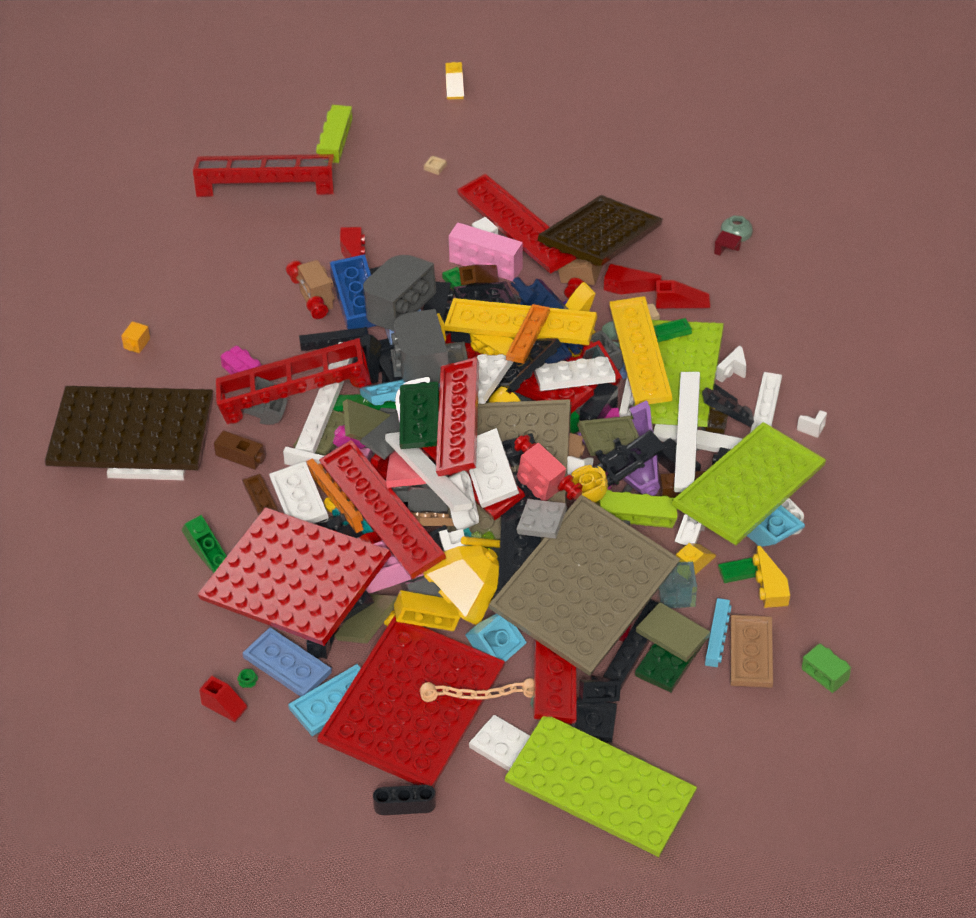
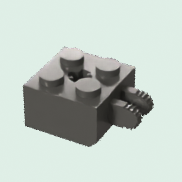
[394,475,449,513]

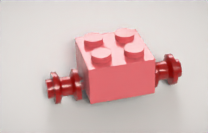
[514,435,583,501]

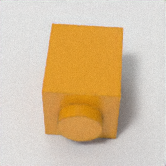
[121,321,150,353]

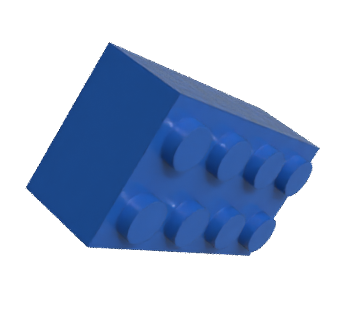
[330,254,378,330]

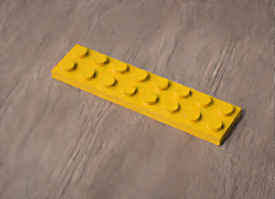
[609,296,672,406]
[444,298,597,345]

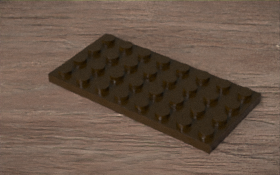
[537,195,663,266]

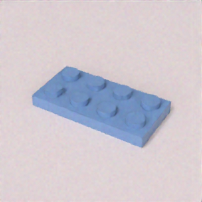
[242,627,332,697]

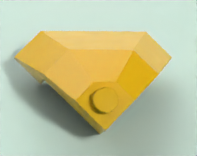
[423,546,499,625]

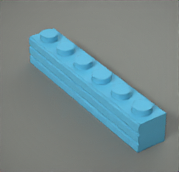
[705,598,732,667]

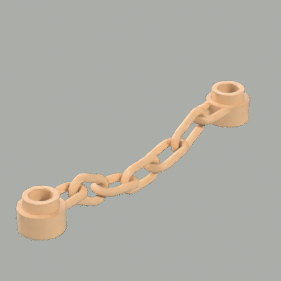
[420,678,534,702]

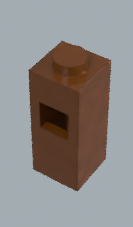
[459,265,499,285]
[214,430,265,470]

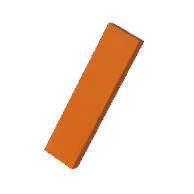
[506,304,550,363]

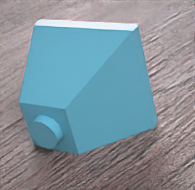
[747,505,805,547]
[465,614,527,662]

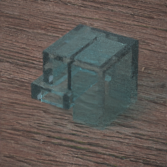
[659,561,697,608]

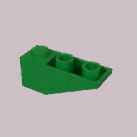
[181,515,227,574]

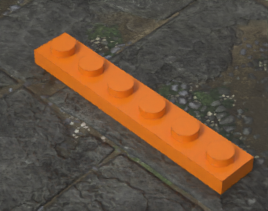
[306,458,363,533]

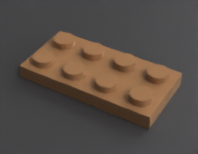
[731,615,773,688]

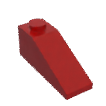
[604,264,662,295]

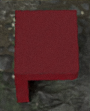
[714,230,742,256]

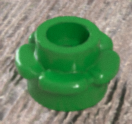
[237,669,258,688]

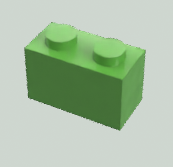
[802,643,851,693]

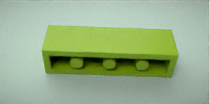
[316,104,353,163]
[596,490,677,528]

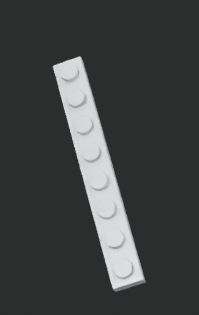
[295,342,354,453]

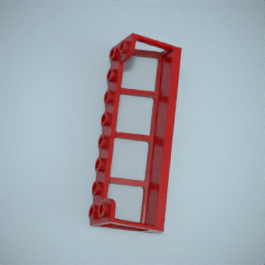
[216,338,372,425]

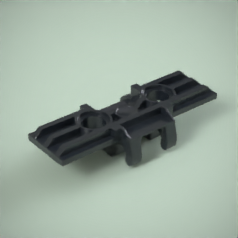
[594,429,666,487]

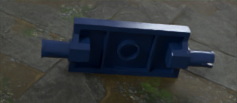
[511,277,583,355]

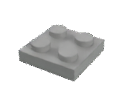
[517,499,567,539]

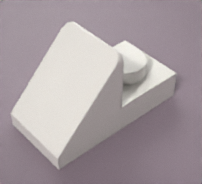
[716,346,746,382]
[675,514,705,546]

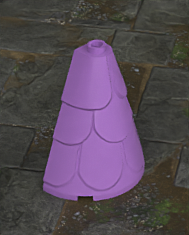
[578,400,660,496]

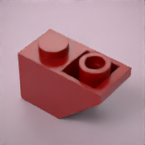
[199,675,247,722]

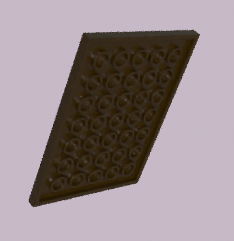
[45,386,214,470]

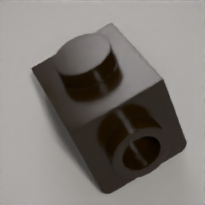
[705,408,728,435]

